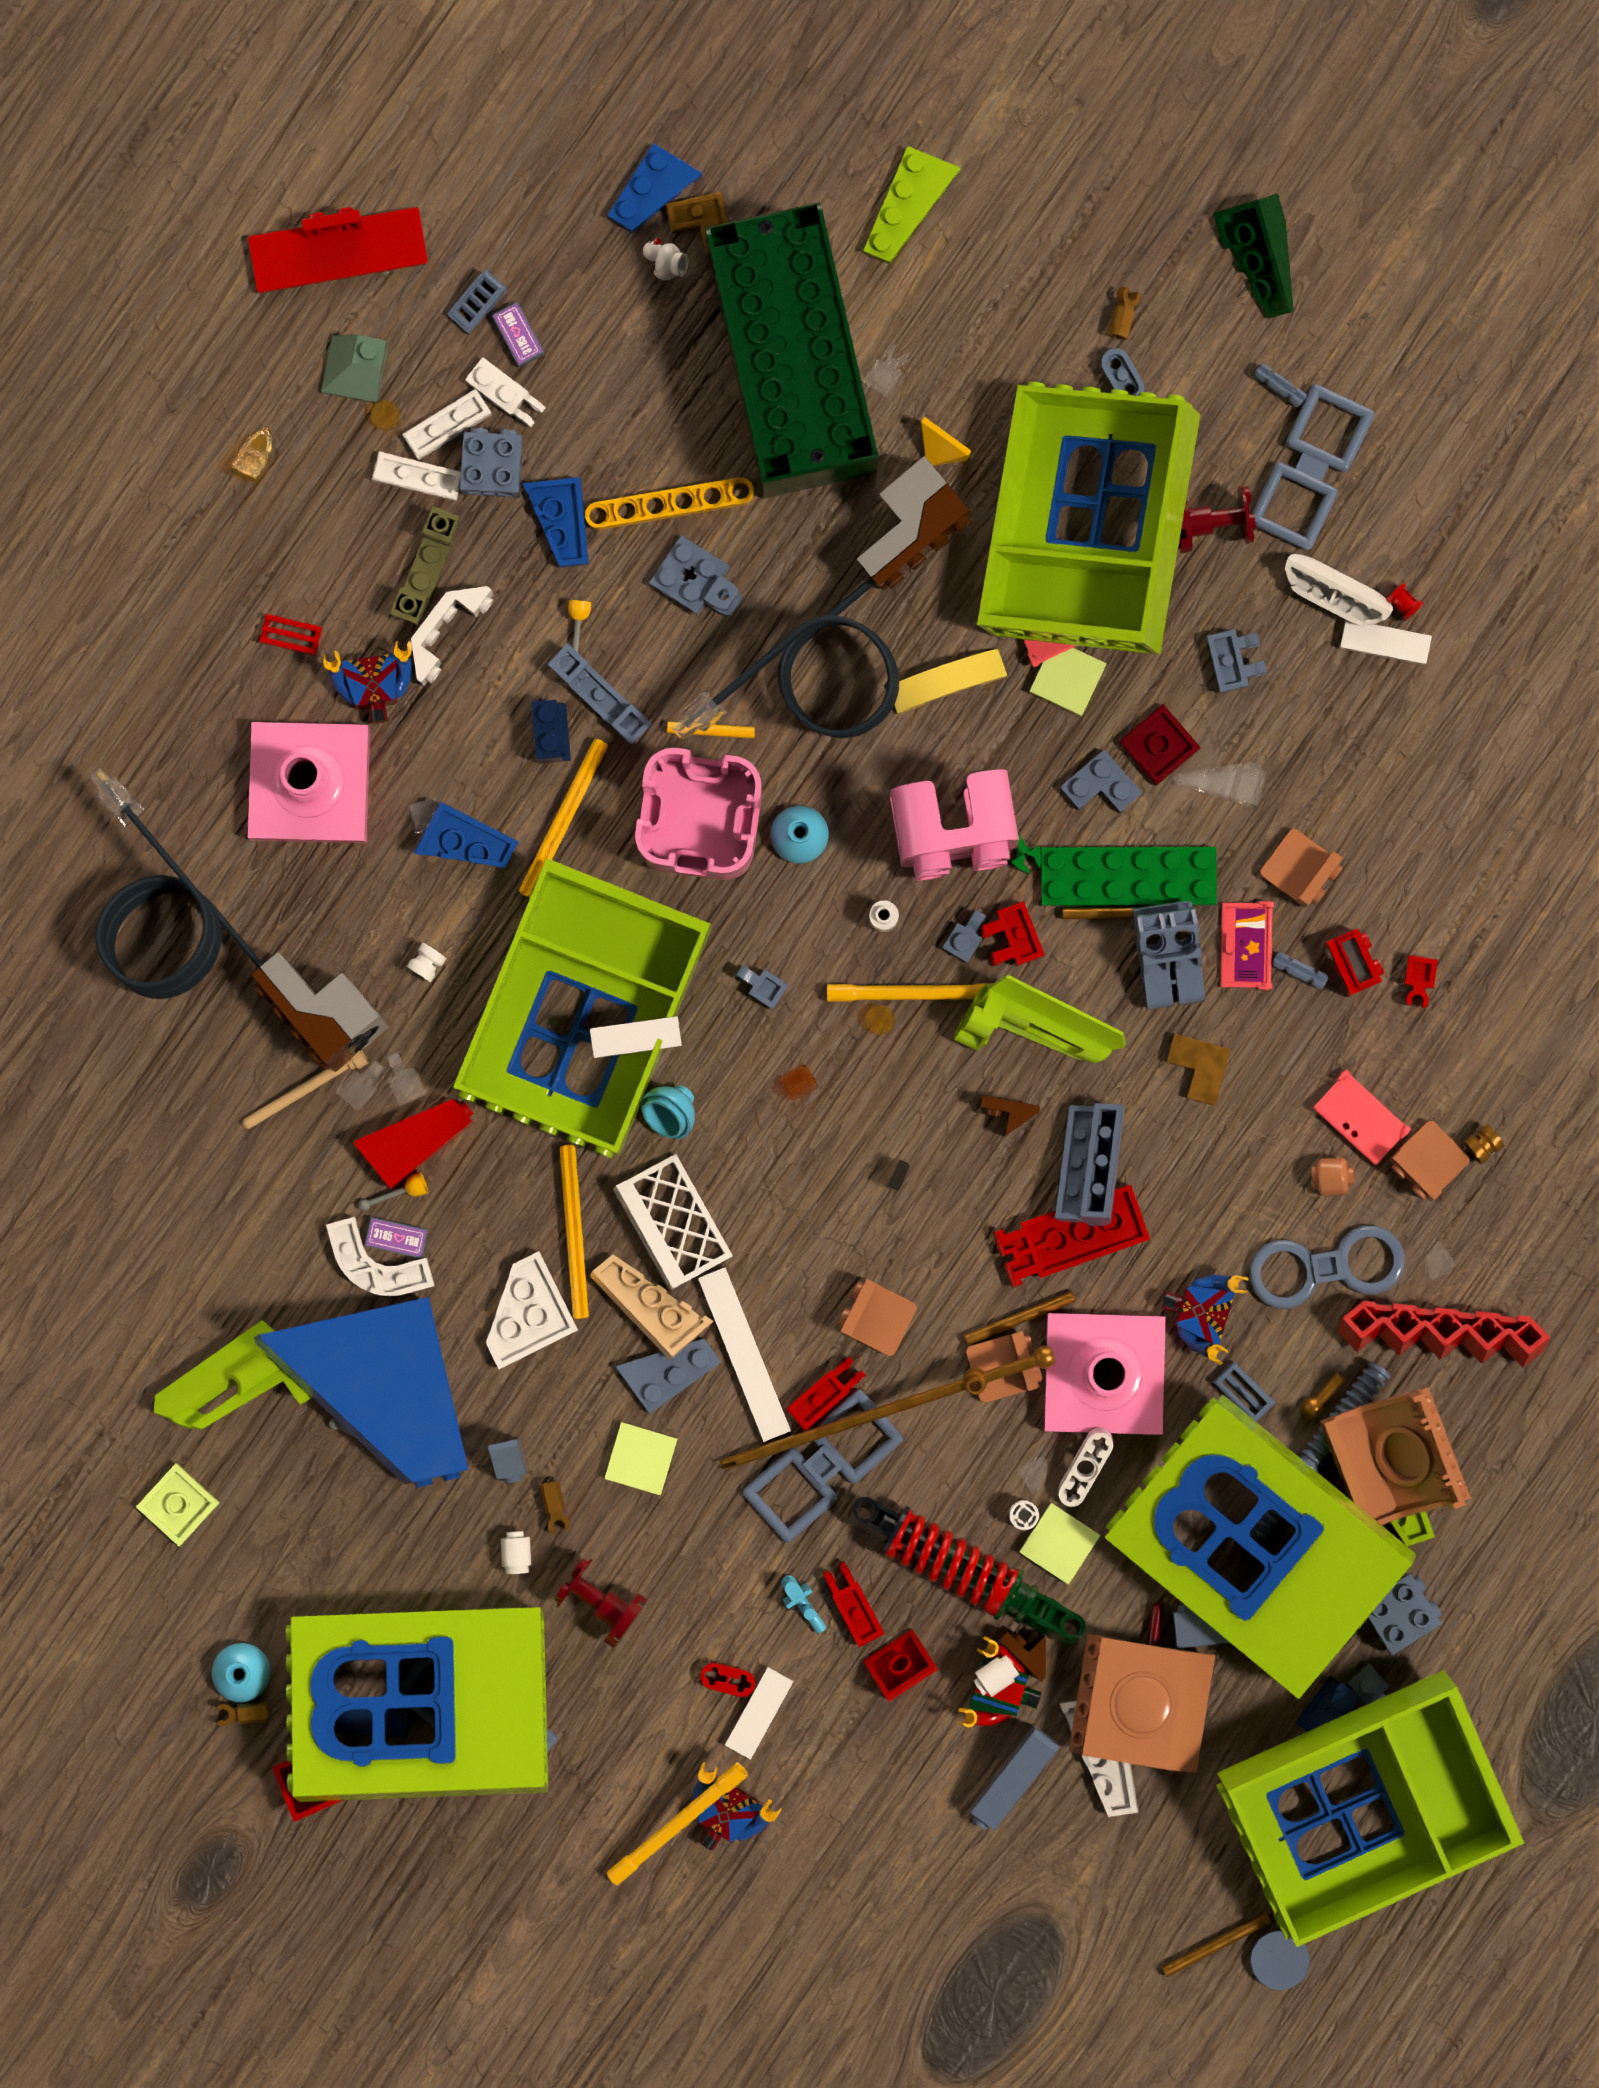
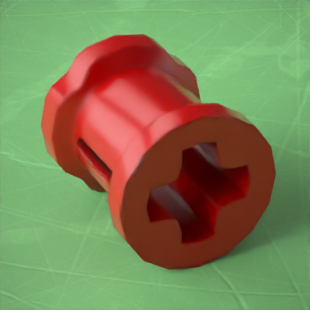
[1386,583,1424,622]

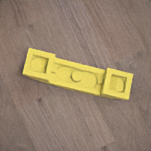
[894,649,1007,714]

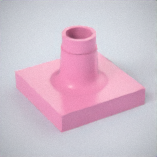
[248,722,370,843]
[1044,1313,1166,1435]

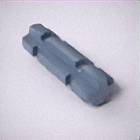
[1254,363,1307,407]
[1272,952,1328,989]

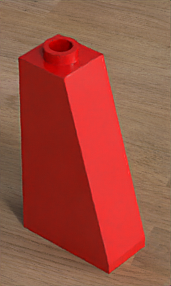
[354,1099,474,1189]

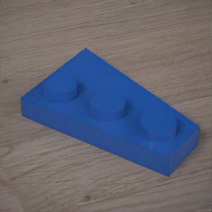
[608,143,703,233]
[523,477,589,568]
[413,801,519,868]

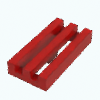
[259,614,323,656]

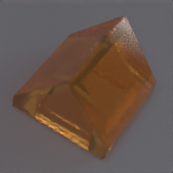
[780,1065,819,1102]

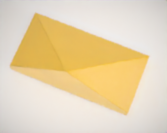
[921,417,971,466]

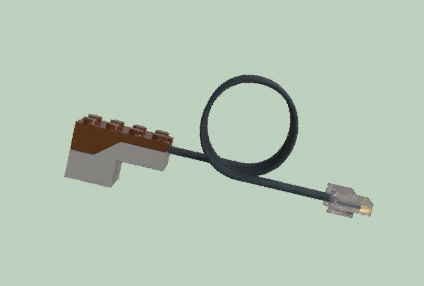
[671,456,973,740]
[89,768,389,1072]

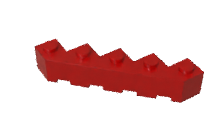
[1337,1301,1550,1368]

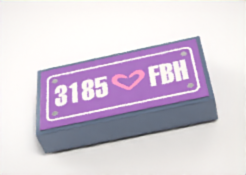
[492,302,544,367]
[364,1217,429,1258]

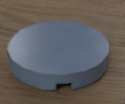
[1250,1929,1310,1990]

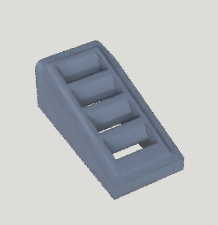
[447,269,507,334]

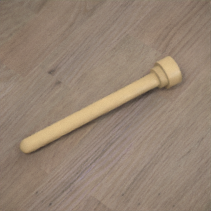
[242,1050,369,1129]

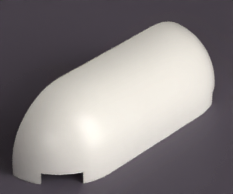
[1285,554,1393,626]

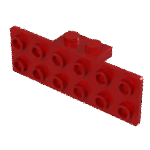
[248,207,428,293]

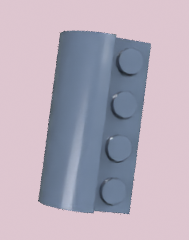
[1055,1103,1125,1226]

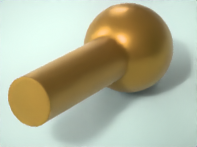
[1301,1372,1346,1420]

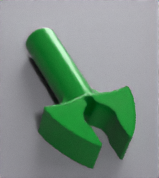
[1011,832,1041,874]

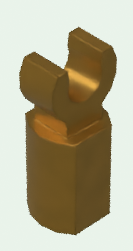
[1108,287,1141,340]
[540,1481,571,1534]
[217,1702,269,1726]

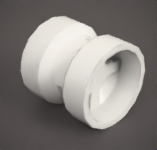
[406,943,447,983]
[1009,1500,1039,1530]

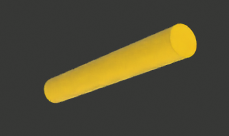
[667,721,755,739]

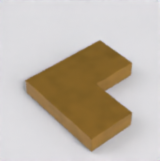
[666,192,728,255]
[1166,1034,1231,1106]

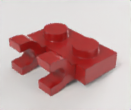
[979,901,1045,967]

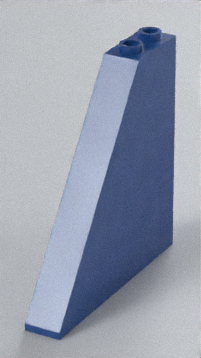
[254,1297,468,1488]

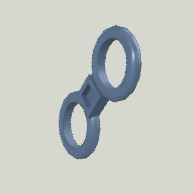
[1249,1225,1405,1309]

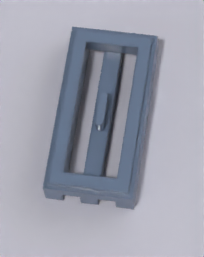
[1213,1361,1275,1422]

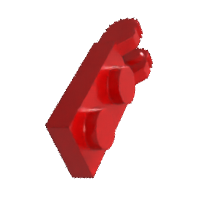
[786,1356,866,1431]
[823,1561,885,1647]

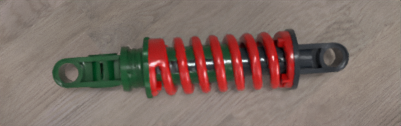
[848,1497,1086,1645]

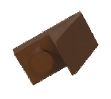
[980,1096,1040,1137]
[998,1630,1046,1682]

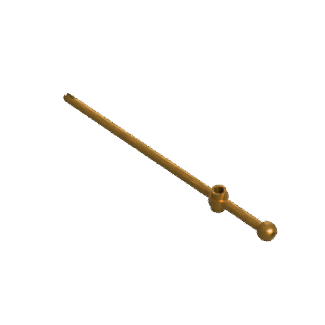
[720,1346,1056,1470]

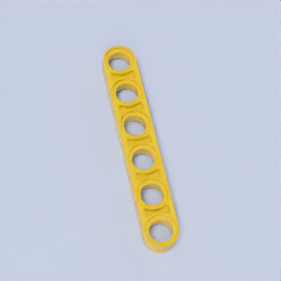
[585,477,754,530]

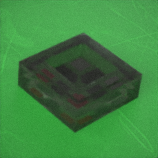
[888,1160,910,1191]

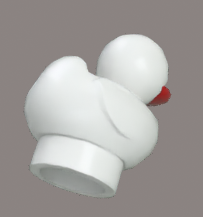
[643,238,689,281]

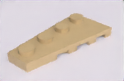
[590,1254,713,1360]

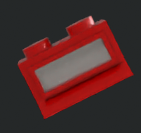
[1323,928,1384,997]

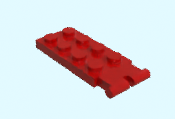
[993,1184,1150,1288]

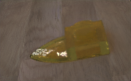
[231,427,273,484]

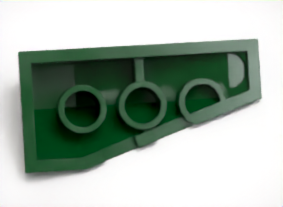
[1213,193,1294,318]

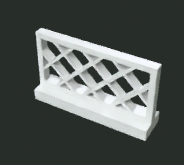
[613,1154,732,1291]

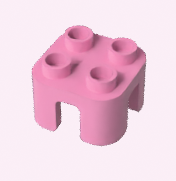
[635,748,762,880]
[890,770,1019,881]

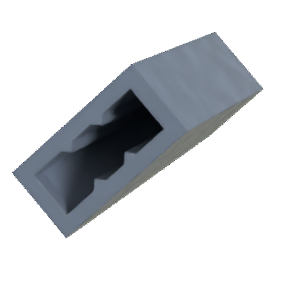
[970,1725,1060,1831]

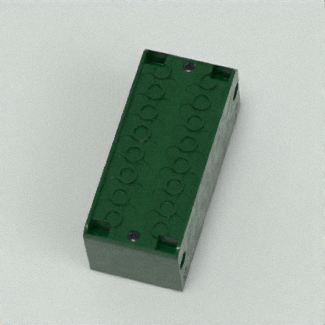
[705,202,878,499]

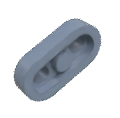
[1101,348,1144,396]

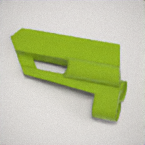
[953,975,1126,1063]
[154,1320,313,1430]

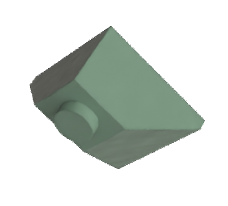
[321,335,389,404]

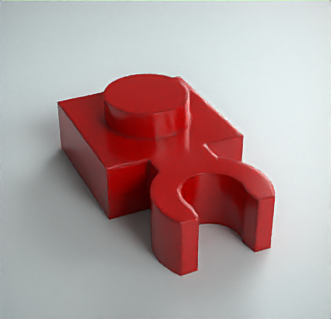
[1404,955,1438,1009]

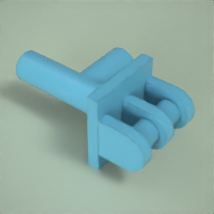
[781,1575,827,1634]

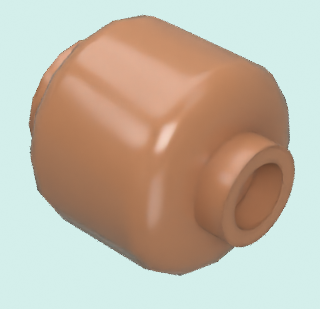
[1312,1157,1355,1196]

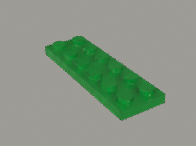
[1041,847,1217,907]

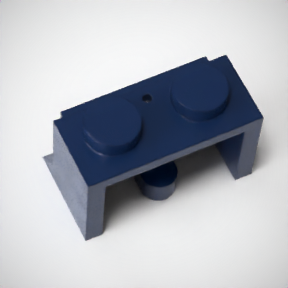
[531,699,571,764]
[1296,1676,1361,1732]

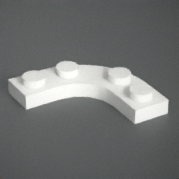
[326,1217,435,1296]

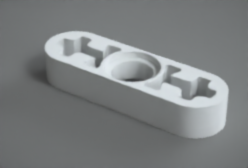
[1058,1428,1113,1507]

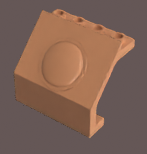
[1319,1387,1471,1525]
[1069,1634,1215,1773]

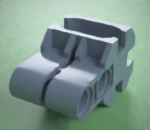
[1133,900,1205,1010]

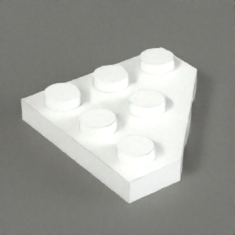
[486,1251,578,1370]

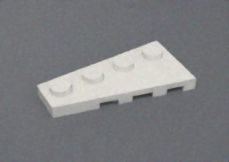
[1060,1700,1139,1817]

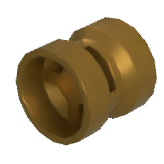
[1464,1124,1505,1165]

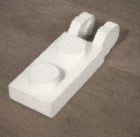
[465,357,545,427]

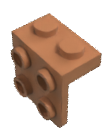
[1260,829,1343,908]
[1389,1121,1470,1201]
[838,1279,917,1356]
[966,1331,1042,1403]

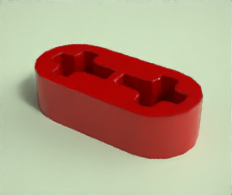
[700,1662,755,1697]

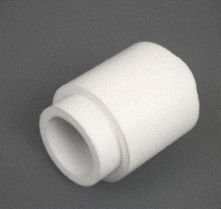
[869,901,899,932]
[500,1531,531,1574]
[974,1655,1019,1697]

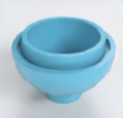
[771,805,829,864]
[641,1085,695,1139]
[212,1643,271,1702]

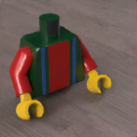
[957,1636,1041,1727]

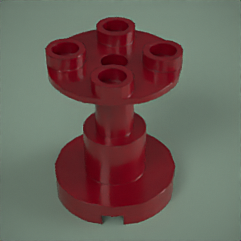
[1178,486,1256,554]
[554,1558,648,1648]

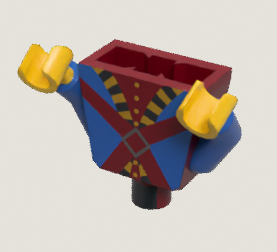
[322,641,412,724]
[1161,1274,1248,1365]
[693,1762,782,1851]

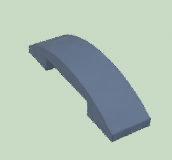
[547,643,652,745]

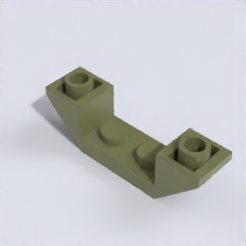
[390,506,460,625]

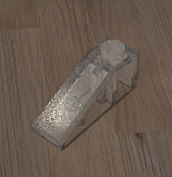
[1171,762,1267,809]

